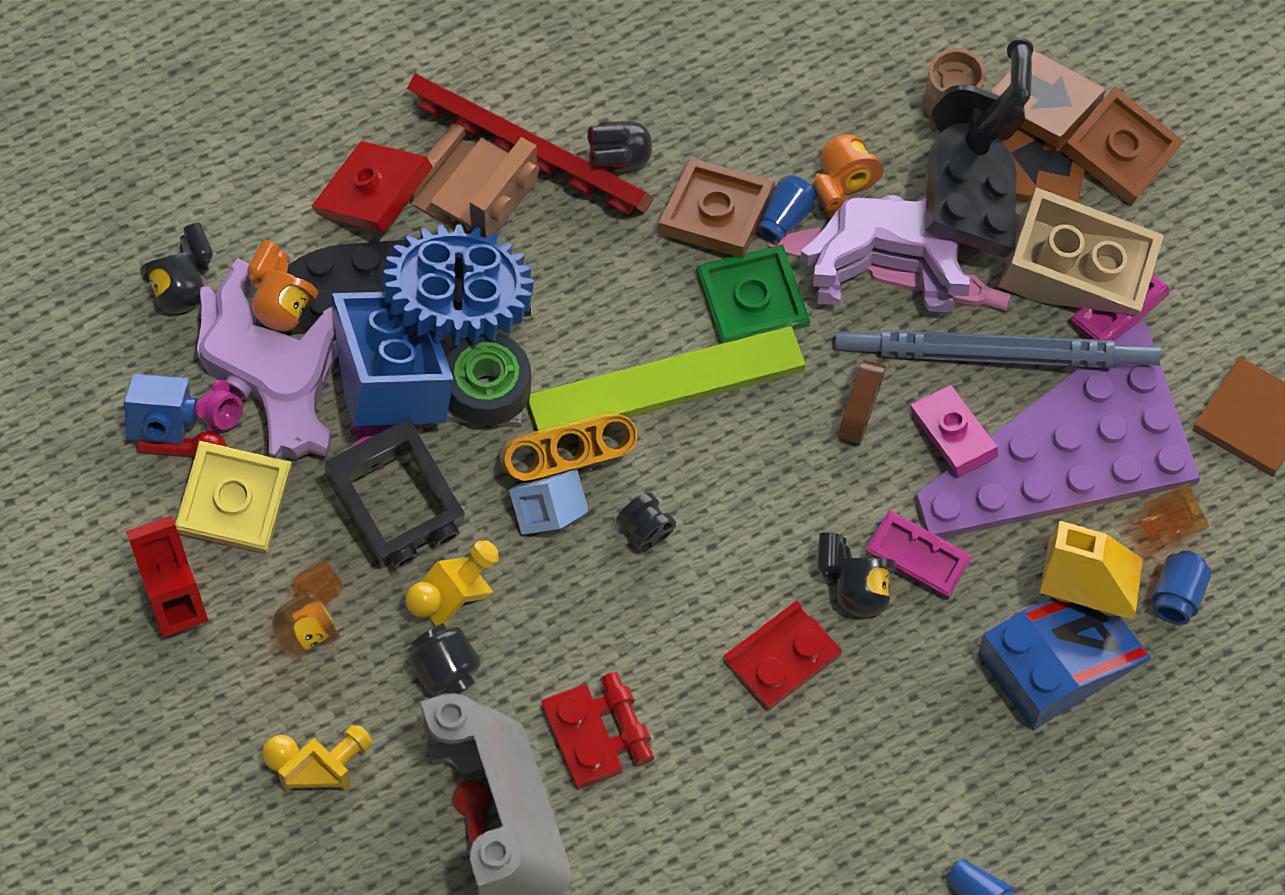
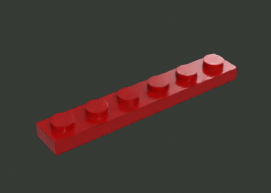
[407,73,654,215]

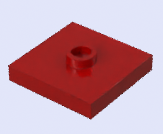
[311,141,433,233]

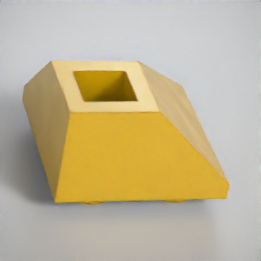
[1039,521,1143,620]

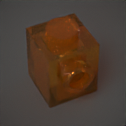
[1139,483,1209,549]

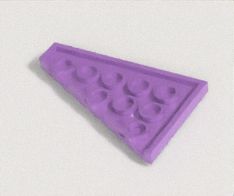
[916,322,1200,538]

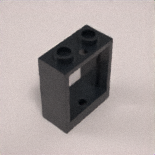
[325,418,465,569]

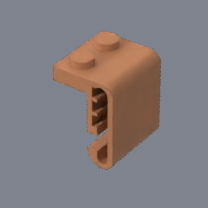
[407,124,539,239]

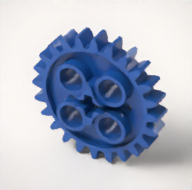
[382,224,534,345]

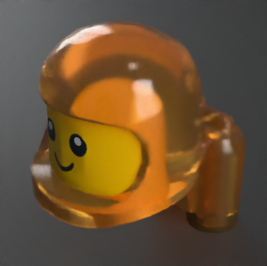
[271,558,345,655]

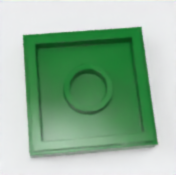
[696,244,810,344]

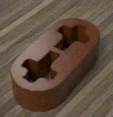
[838,359,886,444]

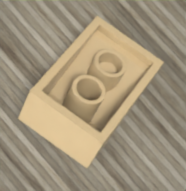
[998,187,1164,315]

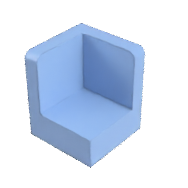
[509,468,588,535]

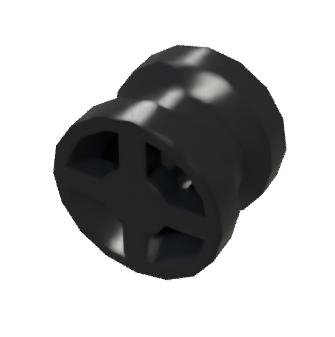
[616,493,676,552]

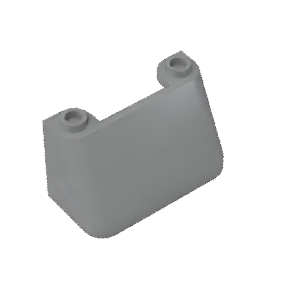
[420,693,571,895]

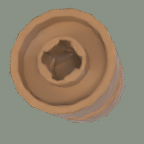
[923,48,986,122]

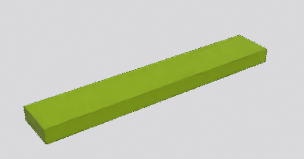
[528,326,806,431]

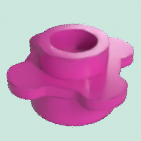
[195,380,243,433]

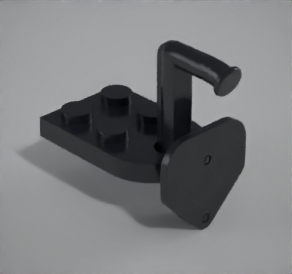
[925,38,1034,258]

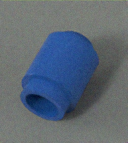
[1152,551,1212,625]

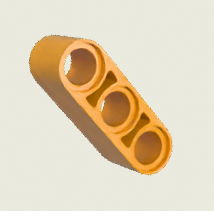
[499,413,638,481]

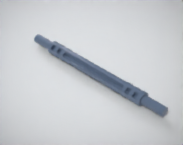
[836,330,1161,368]

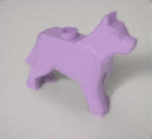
[800,195,970,312]
[197,258,340,460]

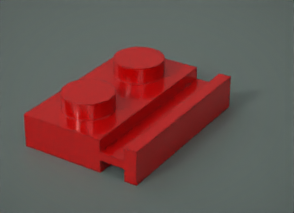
[723,600,842,712]

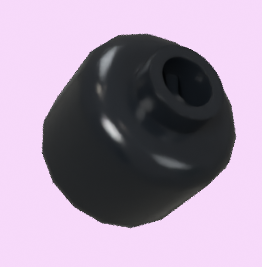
[408,623,481,695]

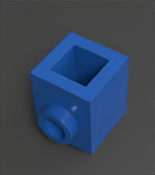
[124,374,197,444]

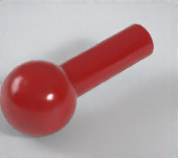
[137,431,227,460]
[452,779,492,848]

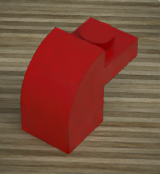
[126,515,209,637]

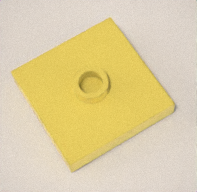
[175,441,292,554]

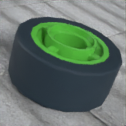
[446,334,531,426]

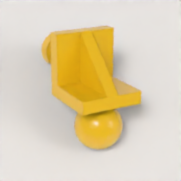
[405,540,499,626]
[262,725,372,793]

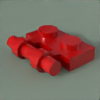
[541,672,654,790]

